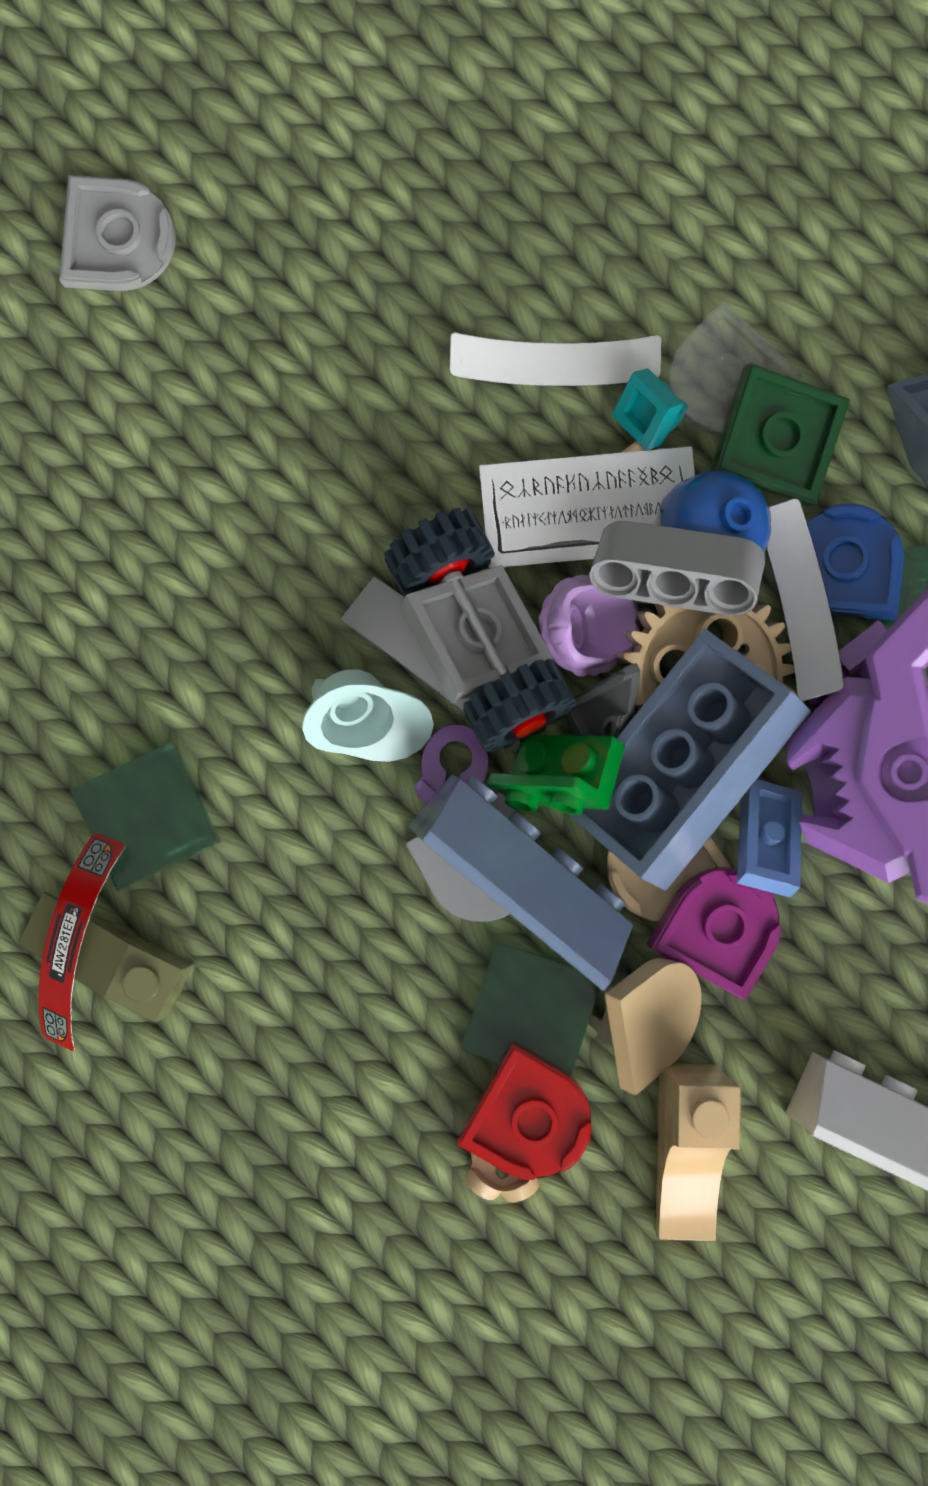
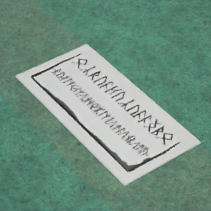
[479,446,695,568]

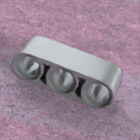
[589,521,765,616]

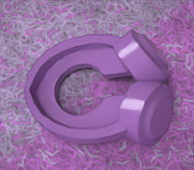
[414,725,488,804]

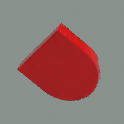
[456,1041,592,1180]

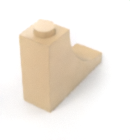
[656,1063,741,1241]

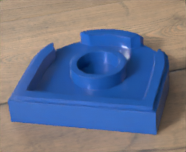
[807,504,904,621]

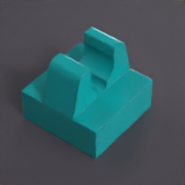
[612,368,689,451]

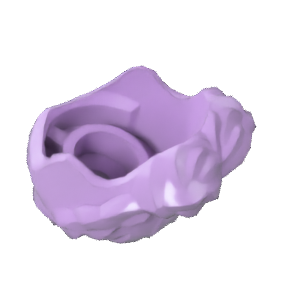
[539,575,639,677]

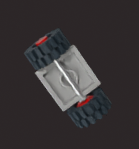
[384,508,576,752]

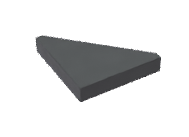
[566,663,640,739]

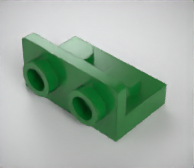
[487,735,625,815]

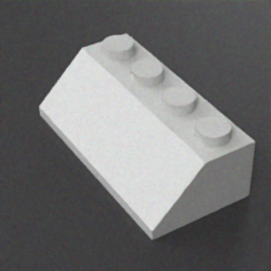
[785,1050,928,1191]

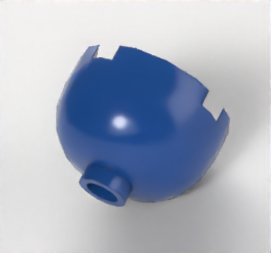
[659,470,771,554]

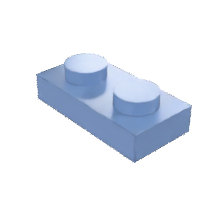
[737,779,802,898]

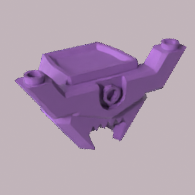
[787,588,928,904]

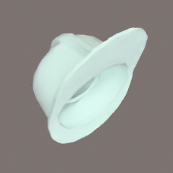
[302,669,434,762]

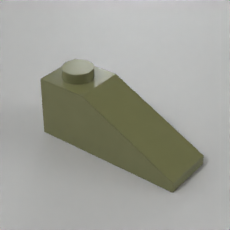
[18,892,194,1022]

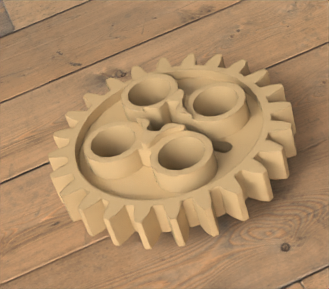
[617,604,795,716]

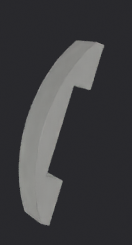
[340,577,521,754]

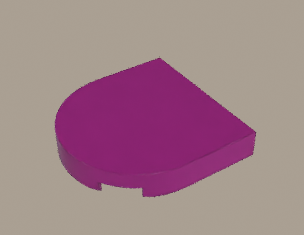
[646,867,781,1001]

